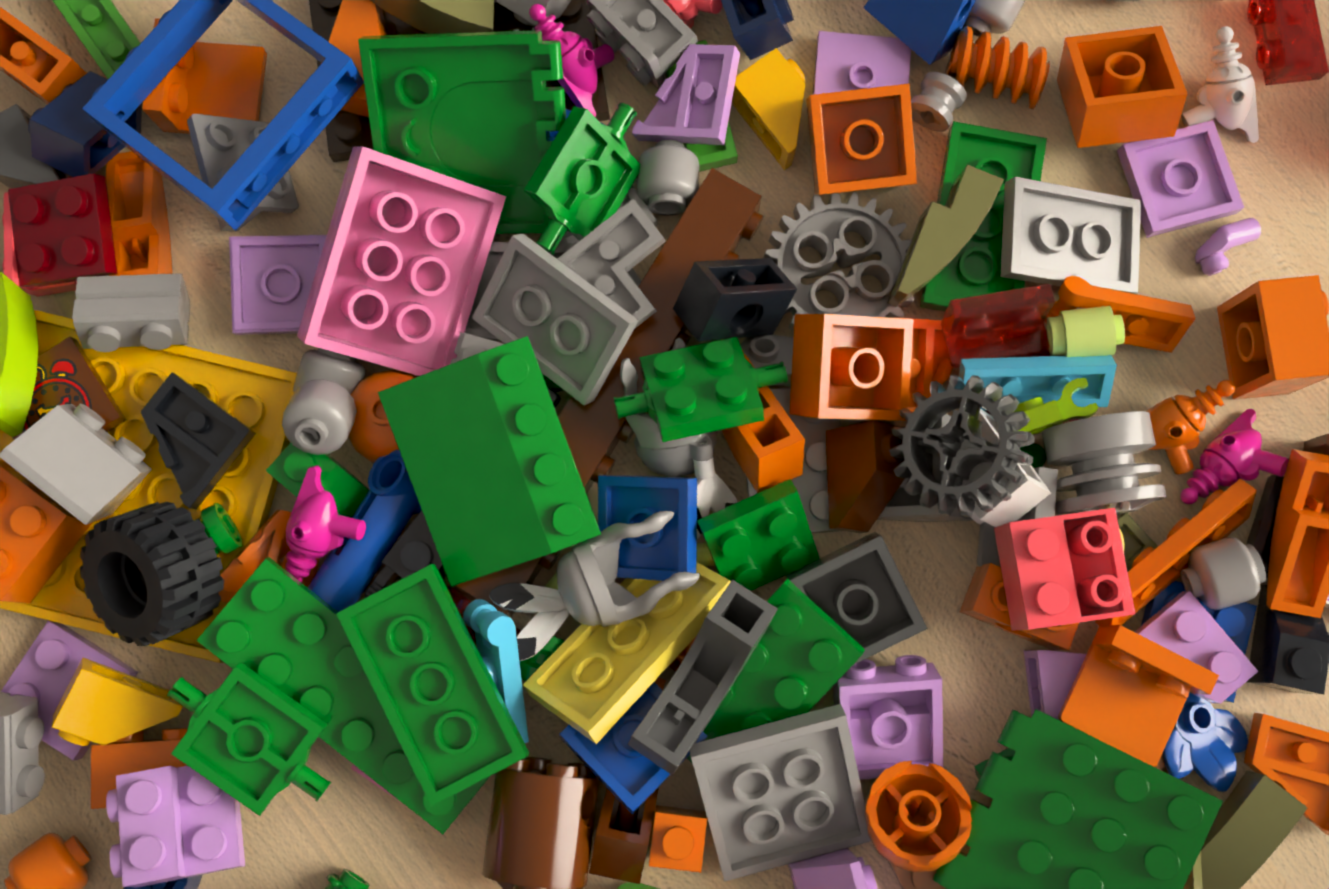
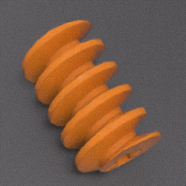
[945,26,1050,109]

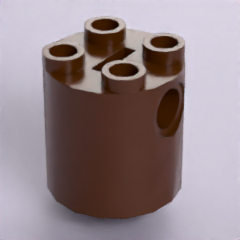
[482,757,599,889]

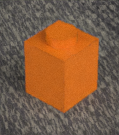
[649,805,707,873]

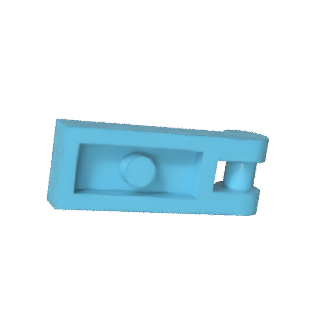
[463,599,529,743]

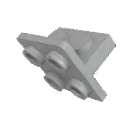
[586,0,698,90]
[187,114,299,231]

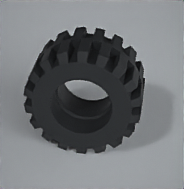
[80,502,224,646]

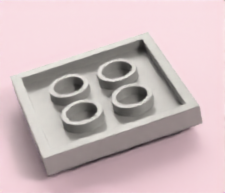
[689,704,871,882]

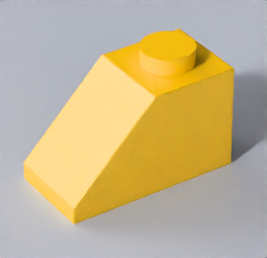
[732,48,805,171]
[52,657,183,746]

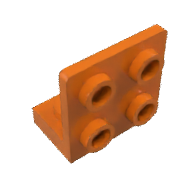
[142,18,267,134]
[1058,625,1219,767]

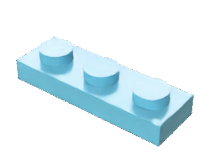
[959,355,1117,411]

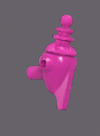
[529,4,614,117]
[1180,409,1289,504]
[285,465,366,583]

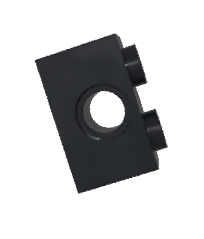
[673,258,797,341]

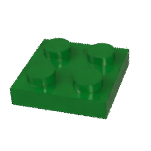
[697,479,820,591]

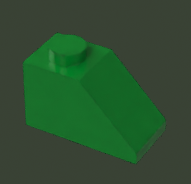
[266,443,370,518]

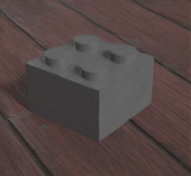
[786,532,928,665]

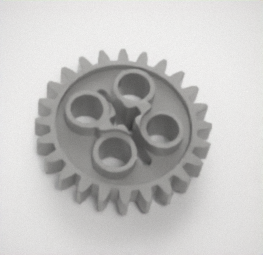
[763,192,915,331]

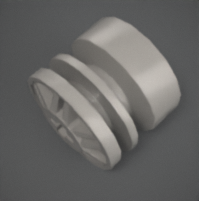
[1041,411,1167,516]

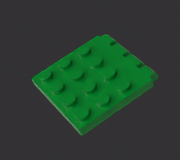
[358,30,566,234]
[933,709,1223,889]

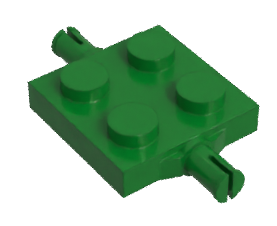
[523,103,641,255]
[613,337,788,442]
[167,663,331,816]

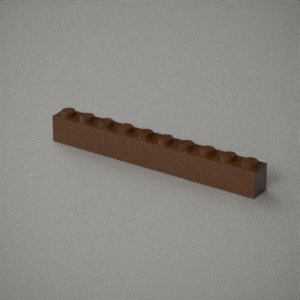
[455,168,764,618]

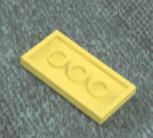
[523,562,731,744]

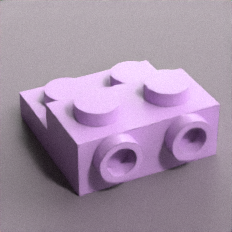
[833,655,943,780]
[106,766,245,888]

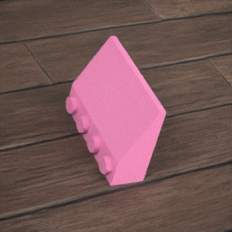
[297,146,506,376]

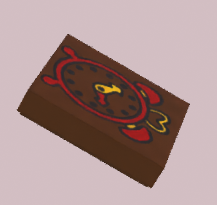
[13,336,127,440]

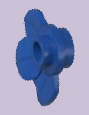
[1163,693,1248,792]

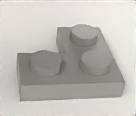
[558,199,666,328]

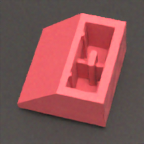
[994,508,1136,631]

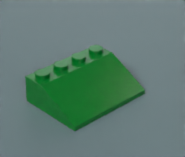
[378,336,601,586]

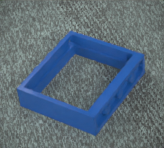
[82,0,364,231]

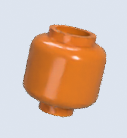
[4,833,92,889]

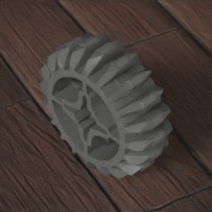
[889,375,1035,517]

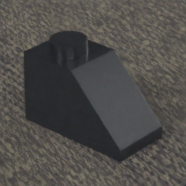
[1247,585,1329,695]

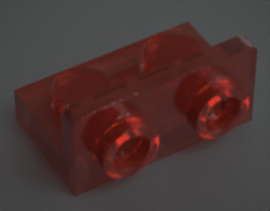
[1247,0,1329,86]
[941,284,1055,368]

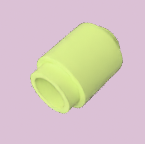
[1046,306,1125,357]

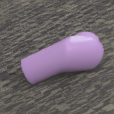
[1195,218,1261,276]

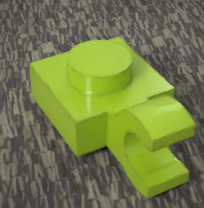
[1014,378,1098,435]

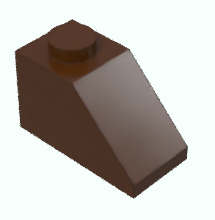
[826,420,905,533]
[589,787,659,884]

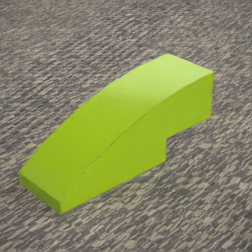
[0,272,38,438]

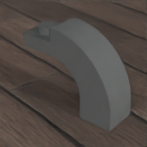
[628,580,778,775]

